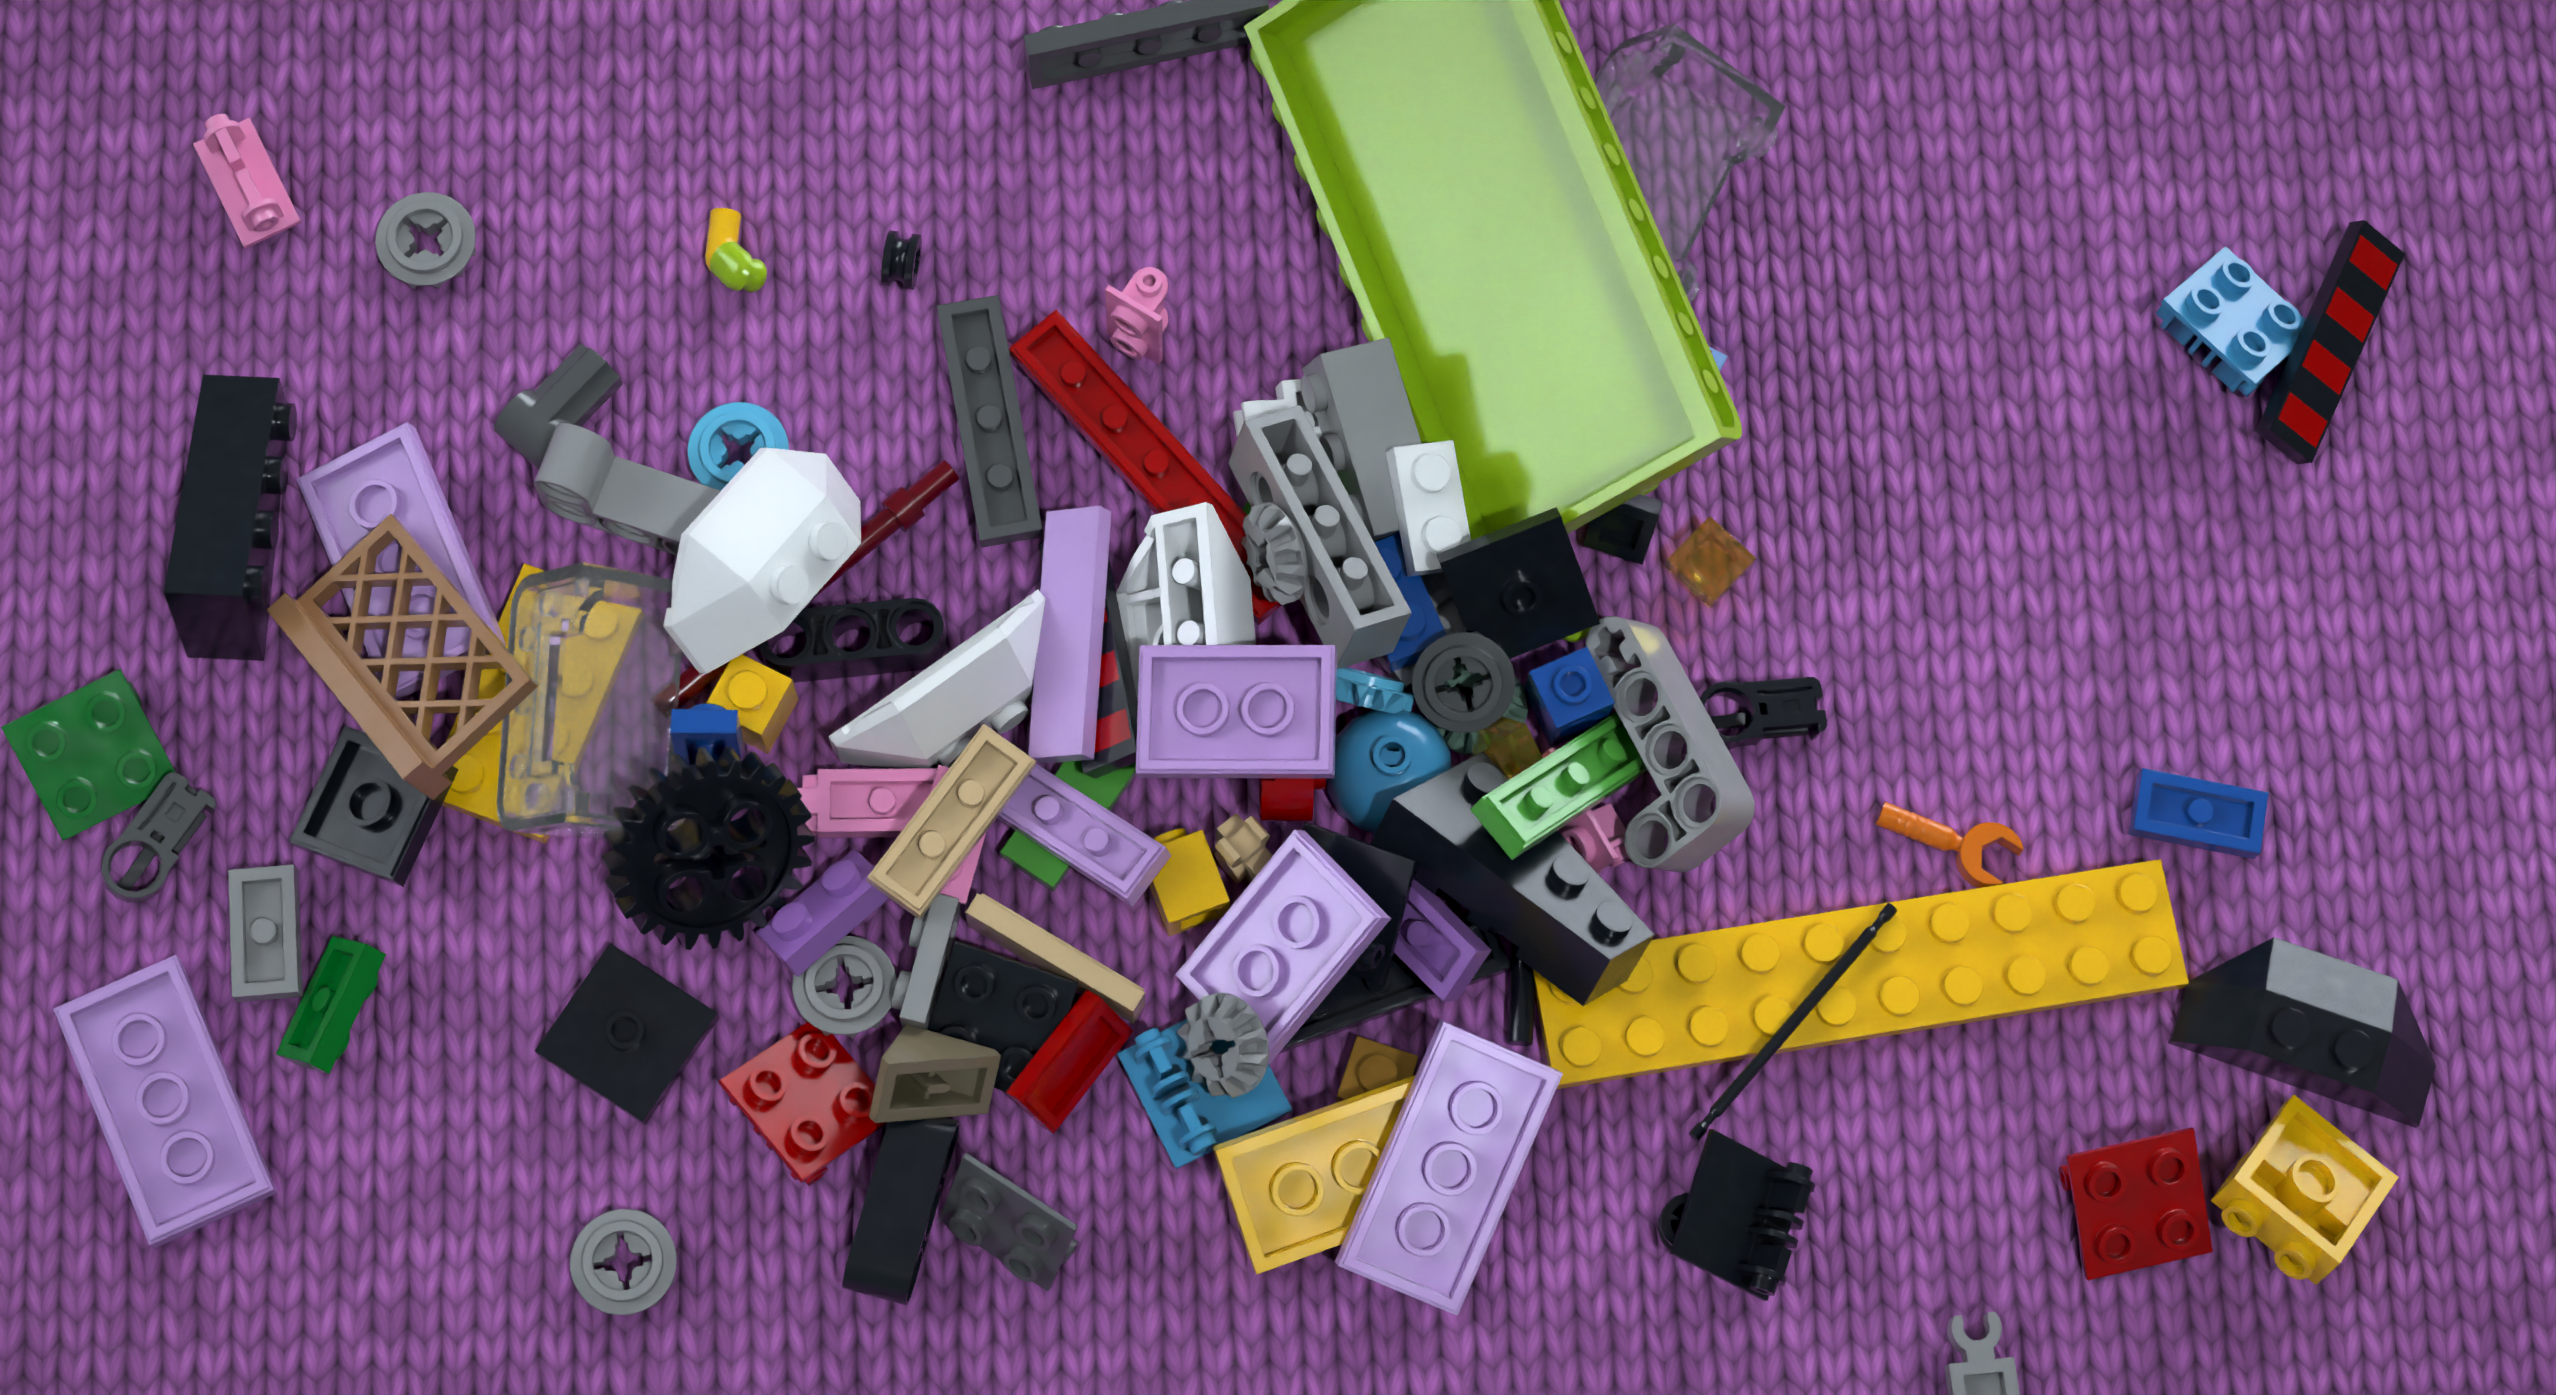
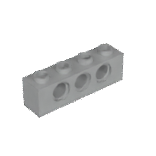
[1228,405,1412,670]

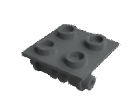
[939,1153,1079,1291]

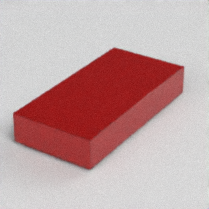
[1006,989,1133,1134]

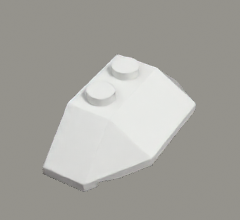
[663,448,861,674]
[1116,502,1256,699]
[829,589,1046,769]

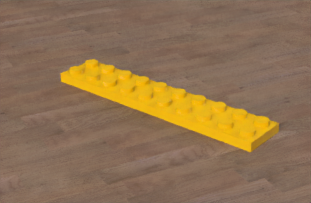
[1533,859,2189,1089]

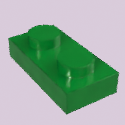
[276,936,386,1074]

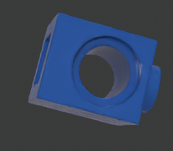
[1525,646,1615,747]

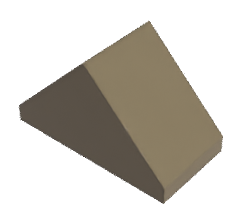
[869,1024,1001,1123]

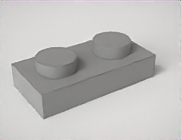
[228,864,303,1002]
[892,894,962,1030]

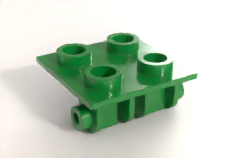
[1,668,177,841]

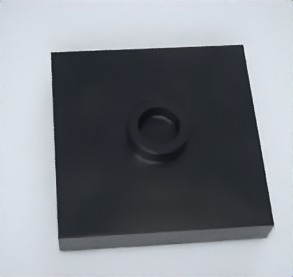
[1436,507,1601,659]
[289,726,458,887]
[535,944,720,1125]

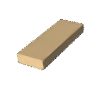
[867,724,1036,920]
[966,893,1145,1024]

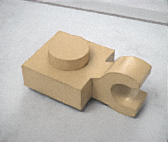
[1214,813,1273,884]

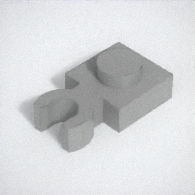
[1944,1312,2020,1395]

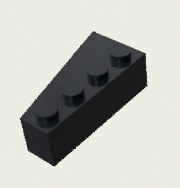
[163,374,297,661]
[1370,752,1655,1006]

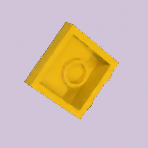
[2211,1094,2399,1285]

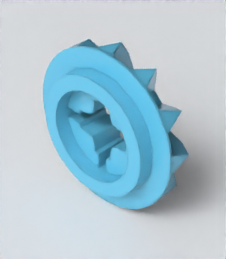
[688,402,789,491]
[1336,667,1414,714]

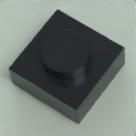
[1583,494,1663,565]

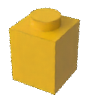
[706,654,799,754]
[1149,828,1230,937]

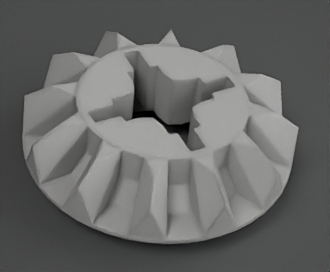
[376,192,477,289]
[1242,502,1308,605]
[792,936,897,1039]
[1177,993,1269,1098]
[570,1209,678,1316]

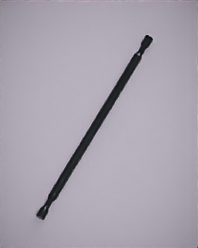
[1689,903,1897,1142]

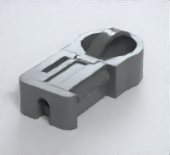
[102,772,216,903]

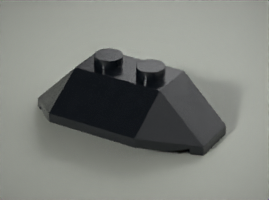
[2168,937,2436,1128]

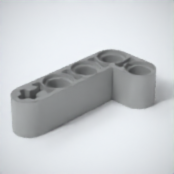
[534,423,720,556]
[1586,616,1755,872]

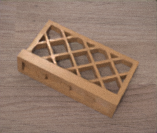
[267,514,538,800]

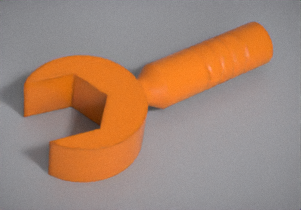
[1875,801,2024,888]

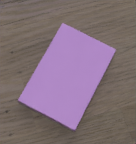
[1136,645,1337,778]
[1175,829,1391,1064]

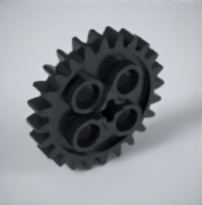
[601,746,815,950]

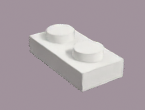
[1386,440,1471,577]

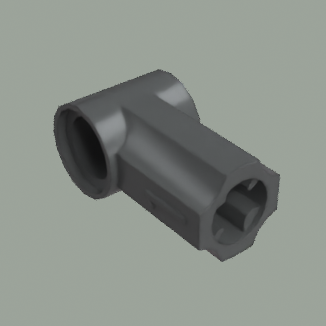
[494,344,622,469]

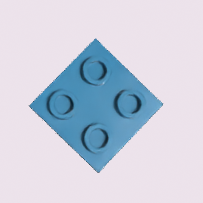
[2155,246,2306,398]
[1117,1019,1293,1170]

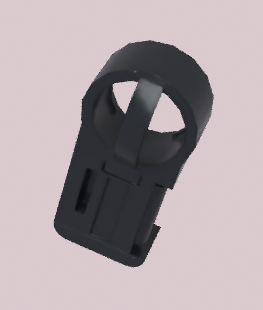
[1699,677,1827,750]

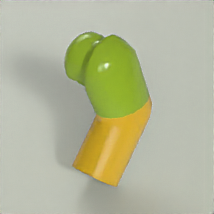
[705,208,767,293]

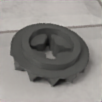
[1412,631,1515,733]

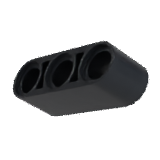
[759,598,947,683]
[842,1117,960,1305]

